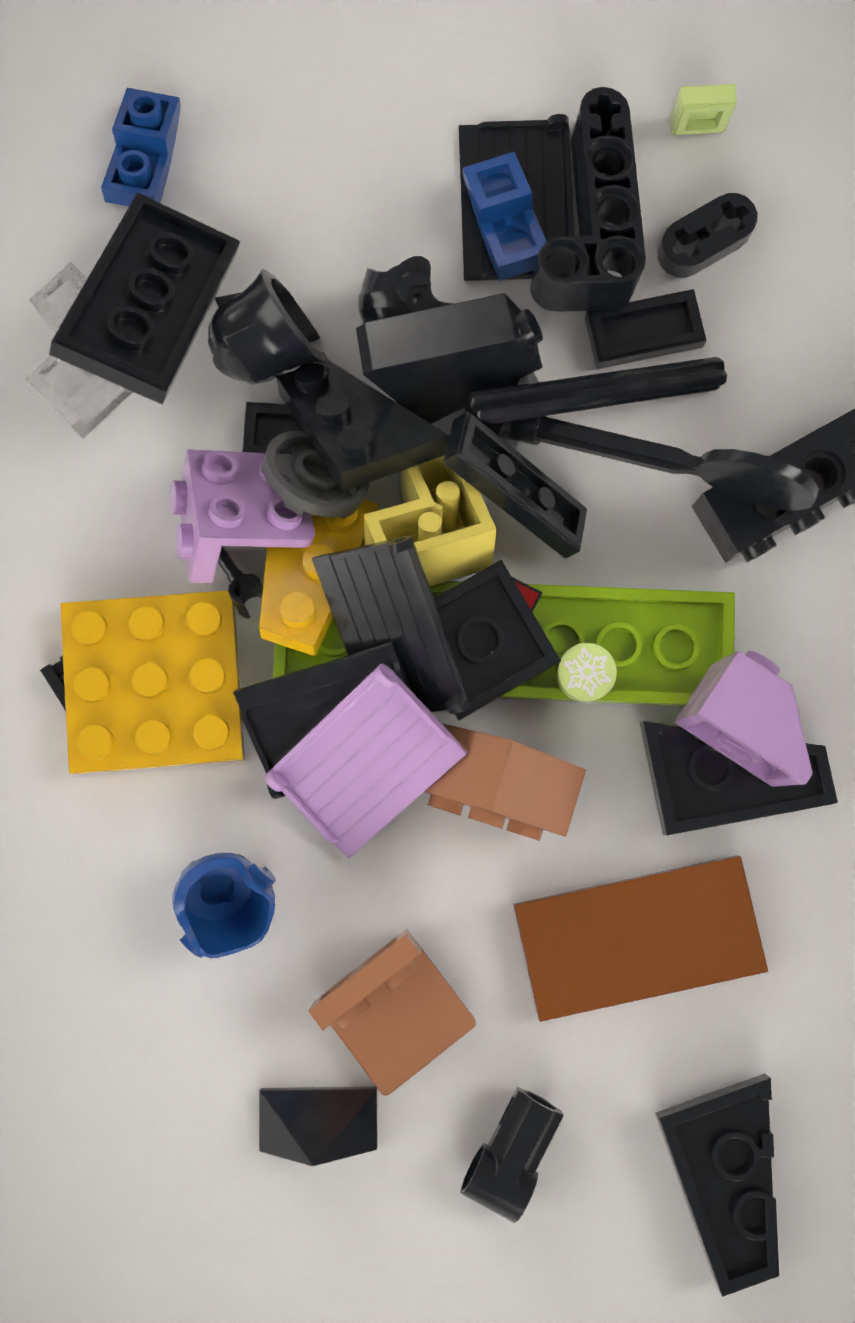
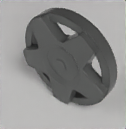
[261,430,369,519]

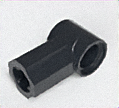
[460,1086,564,1223]

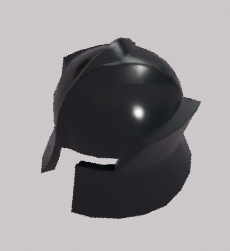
[208,269,328,385]

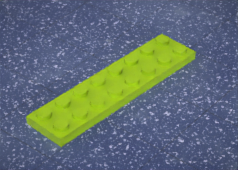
[273,581,735,706]

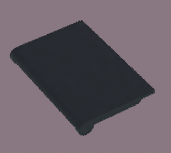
[459,114,574,281]
[312,535,471,714]
[233,642,413,799]

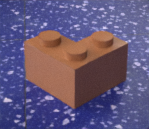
[424,723,586,841]

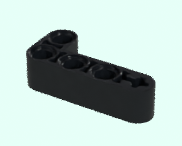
[530,87,646,312]

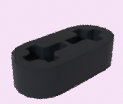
[658,193,758,278]

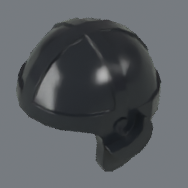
[358,256,453,324]

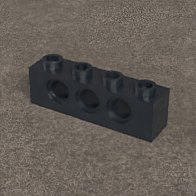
[691,409,855,563]

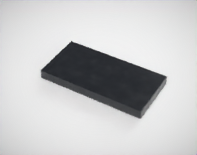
[49,192,240,405]

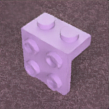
[170,449,315,583]

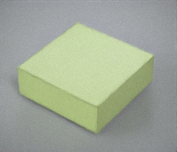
[670,84,737,135]

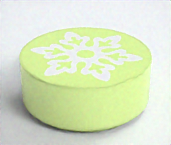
[556,643,617,703]

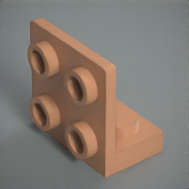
[308,929,476,1096]

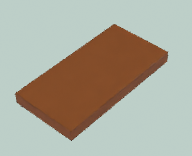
[513,855,769,1022]

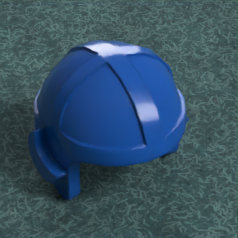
[172,853,276,959]

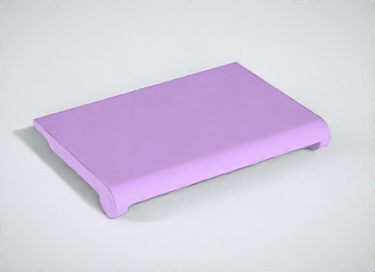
[265,664,468,859]

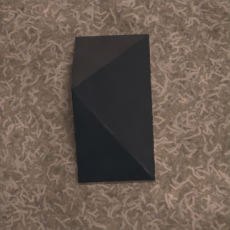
[259,1086,378,1166]

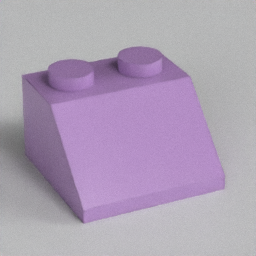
[674,651,813,787]

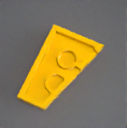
[259,499,379,657]

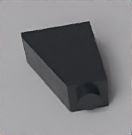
[356,293,543,424]

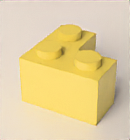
[364,456,497,586]

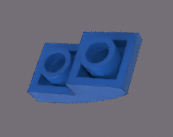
[101,87,181,207]

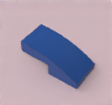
[463,152,547,281]

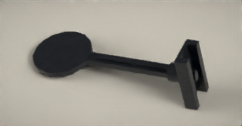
[486,372,819,510]

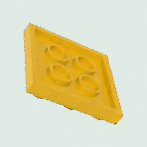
[60,590,245,774]

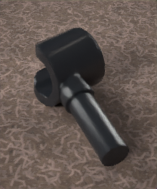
[218,546,263,619]

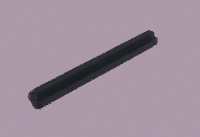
[464,357,728,425]

